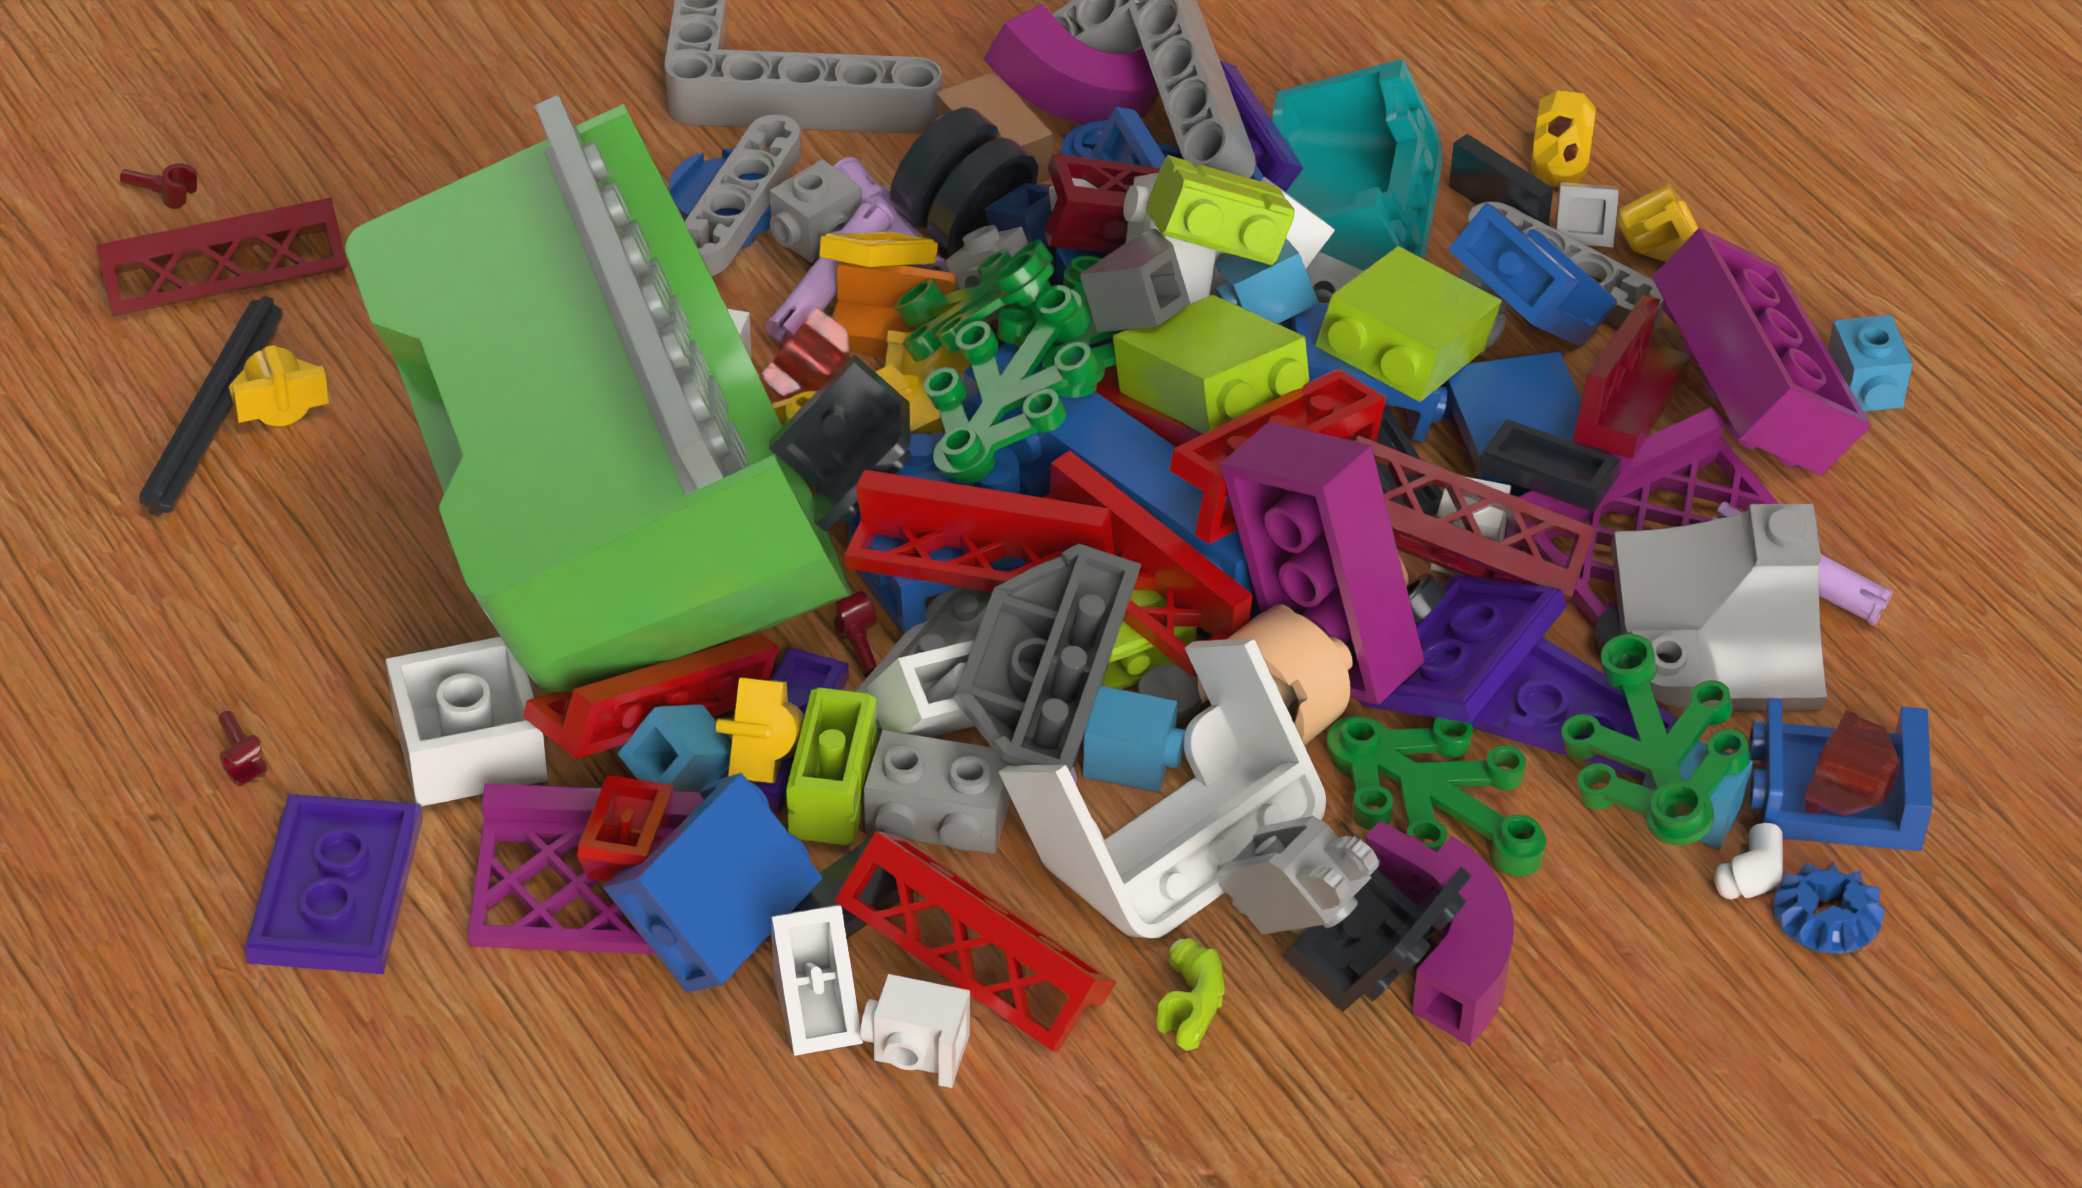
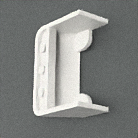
[999,638,1326,938]

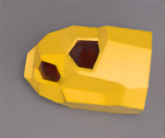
[1530,90,1596,189]

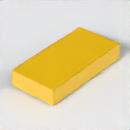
[819,231,938,267]

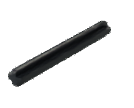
[139,296,283,517]

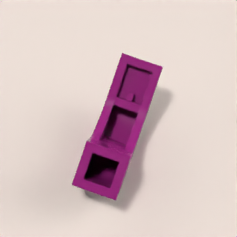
[983,4,1160,124]
[1365,821,1514,1046]

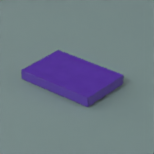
[1360,574,1567,723]
[245,794,423,974]

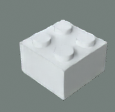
[385,636,548,806]

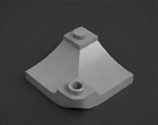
[1611,504,1827,711]

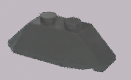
[954,544,1141,772]

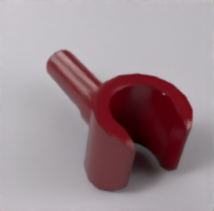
[120,163,197,209]
[834,591,877,678]
[218,711,268,786]

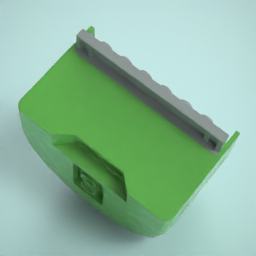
[345,94,852,694]

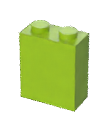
[1315,246,1502,402]
[1113,295,1310,434]

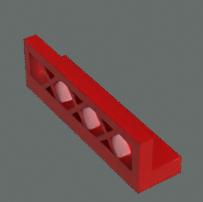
[1169,369,1386,544]
[1043,450,1253,677]
[844,470,1115,592]
[523,633,779,759]
[834,831,1116,1051]

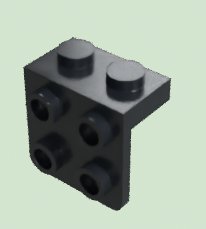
[769,354,911,531]
[1282,866,1472,1012]

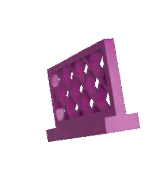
[1504,407,1779,629]
[468,783,704,954]

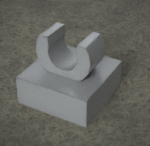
[1555,182,1619,247]

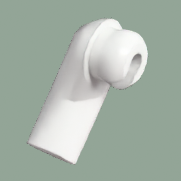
[1714,823,1783,900]

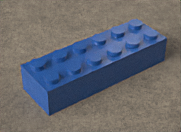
[962,343,1261,639]

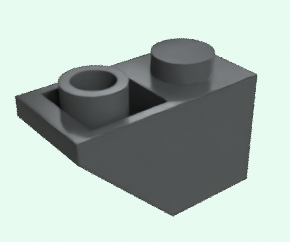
[1079,229,1190,332]

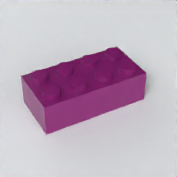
[1651,227,1871,475]
[1220,422,1425,705]

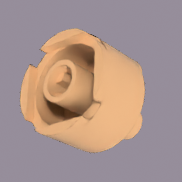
[1198,604,1352,746]

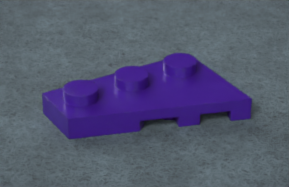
[1471,637,1679,778]

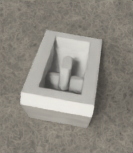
[771,904,863,1056]

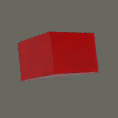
[577,775,674,882]

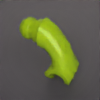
[1157,938,1224,1051]

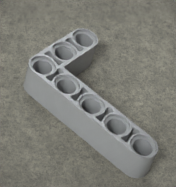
[664,0,942,133]
[1052,0,1256,178]

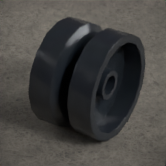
[890,107,1039,256]

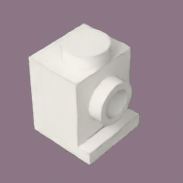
[860,974,970,1088]

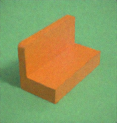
[826,261,956,358]

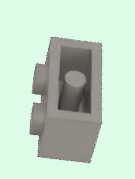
[864,730,1012,854]

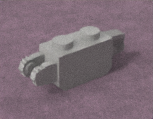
[1217,816,1380,935]

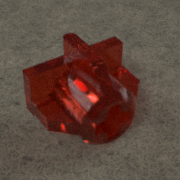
[759,306,850,399]
[1805,710,1900,817]

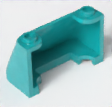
[1270,58,1443,271]

